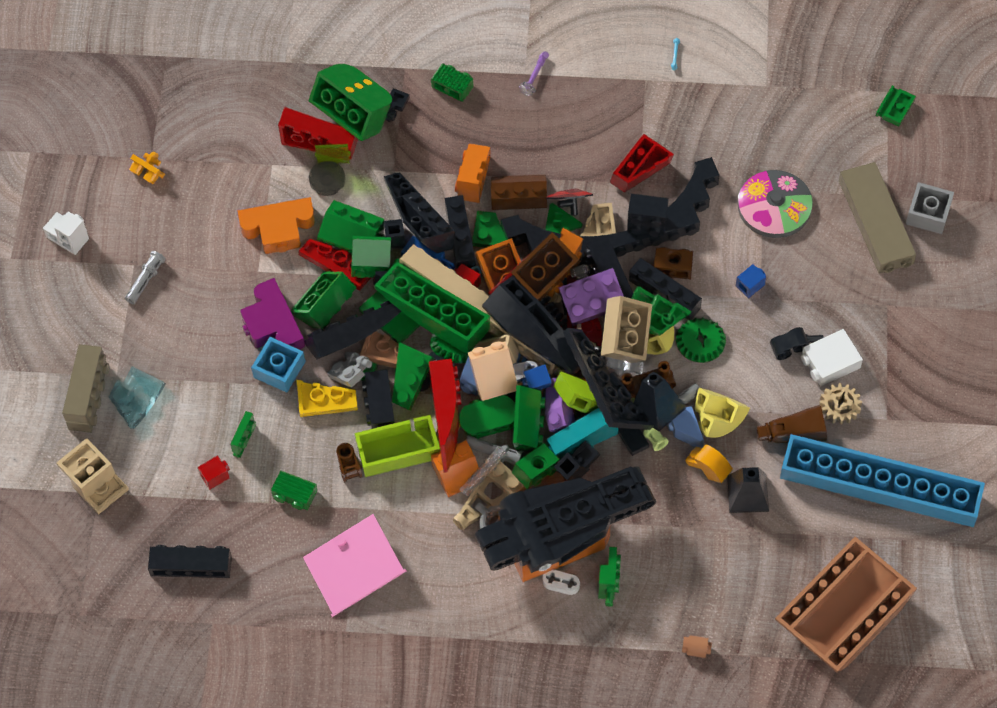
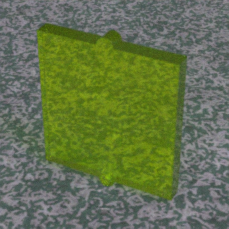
[315,144,351,164]

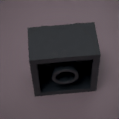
[627,193,669,237]

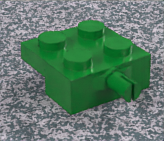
[598,547,621,607]

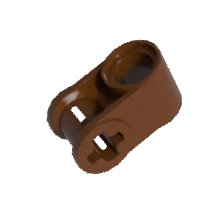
[336,443,363,483]

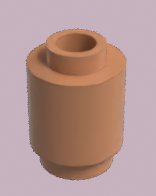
[682,635,712,658]

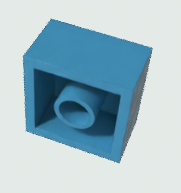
[251,337,306,393]

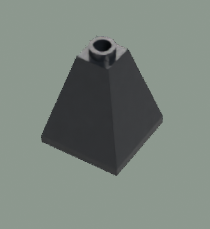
[634,372,686,431]
[727,467,769,513]

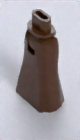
[757,405,827,443]

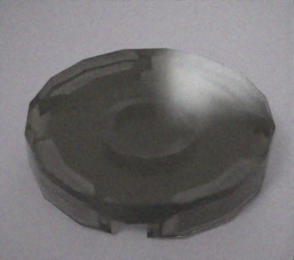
[308,161,346,196]

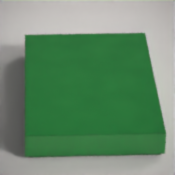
[359,291,420,344]

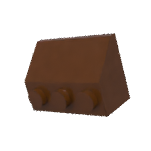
[491,175,547,210]

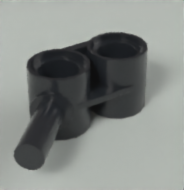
[770,327,824,360]

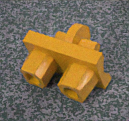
[129,151,165,184]

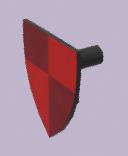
[546,188,593,216]

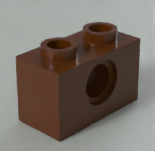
[654,247,694,280]

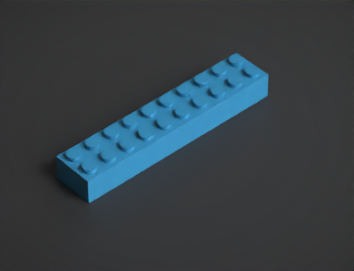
[780,434,985,528]

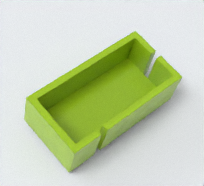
[354,415,440,477]

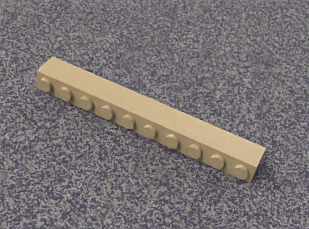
[399,244,558,375]

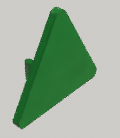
[545,203,583,234]

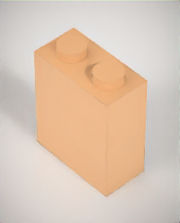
[468,342,518,401]

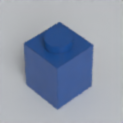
[736,264,766,299]
[521,364,552,390]

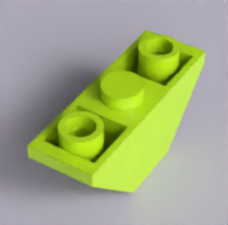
[553,371,599,414]

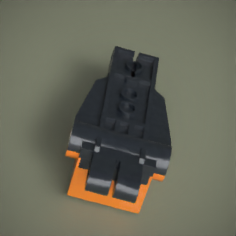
[475,466,656,582]

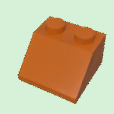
[431,440,482,497]

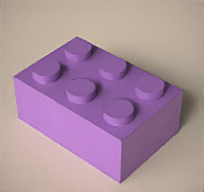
[559,268,624,327]

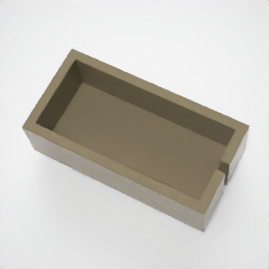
[62,344,109,433]

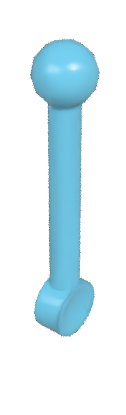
[671,38,680,70]

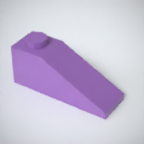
[545,376,575,433]

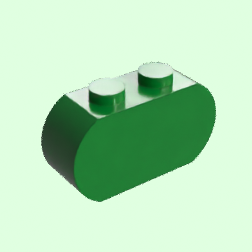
[459,395,515,439]

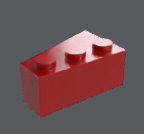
[610,134,674,193]

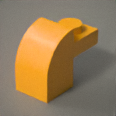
[685,444,733,483]

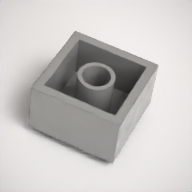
[906,182,954,234]

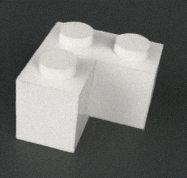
[43,211,89,255]

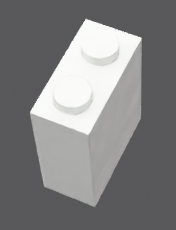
[801,329,863,387]

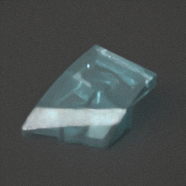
[108,366,166,429]

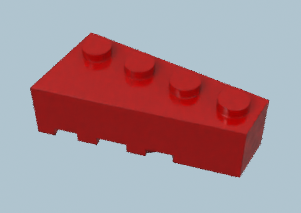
[278,107,358,160]

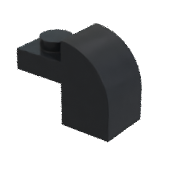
[384,219,406,250]
[554,440,601,481]

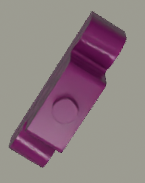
[240,278,305,349]

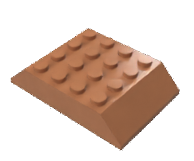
[775,537,917,673]

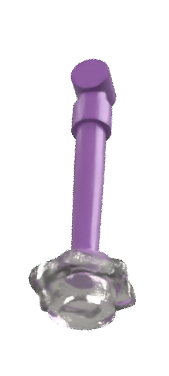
[519,51,549,96]

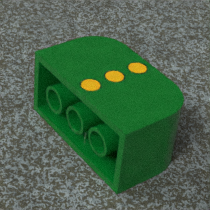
[308,64,392,141]

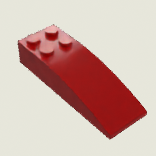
[429,359,462,473]

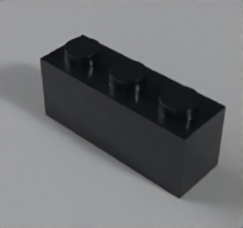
[362,370,395,429]

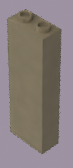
[839,162,916,273]

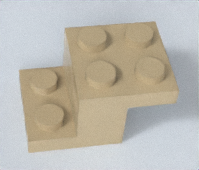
[57,438,129,515]

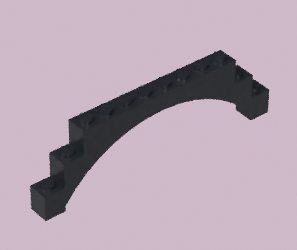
[501,157,720,269]

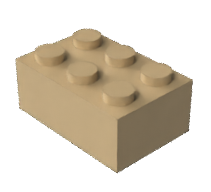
[601,296,652,363]

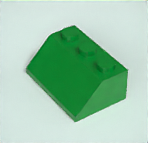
[317,200,385,253]
[290,271,357,329]
[513,385,545,452]

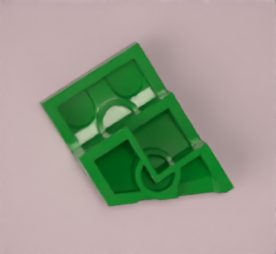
[631,287,692,336]

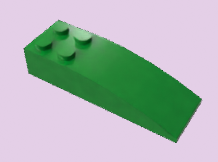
[374,262,490,355]

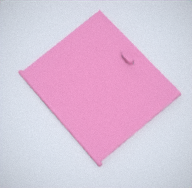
[303,514,407,617]

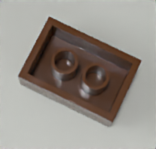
[511,232,581,301]

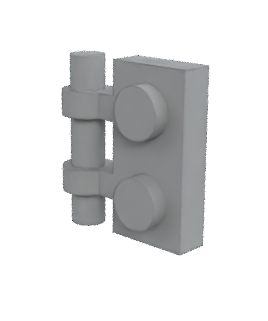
[327,352,372,388]

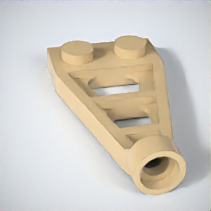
[452,460,525,530]

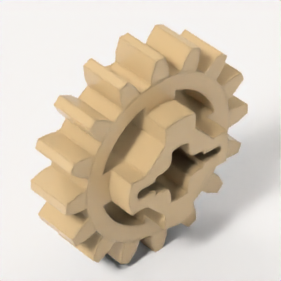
[819,383,862,425]

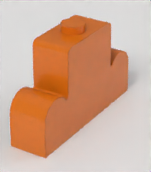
[237,197,315,254]

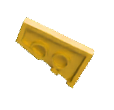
[296,379,358,417]

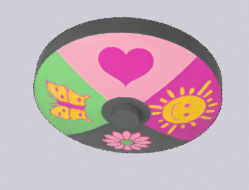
[738,170,813,238]

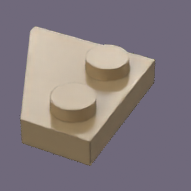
[580,203,616,236]

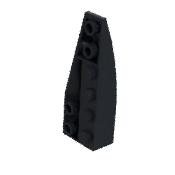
[384,172,455,253]
[482,275,581,376]
[304,301,402,360]

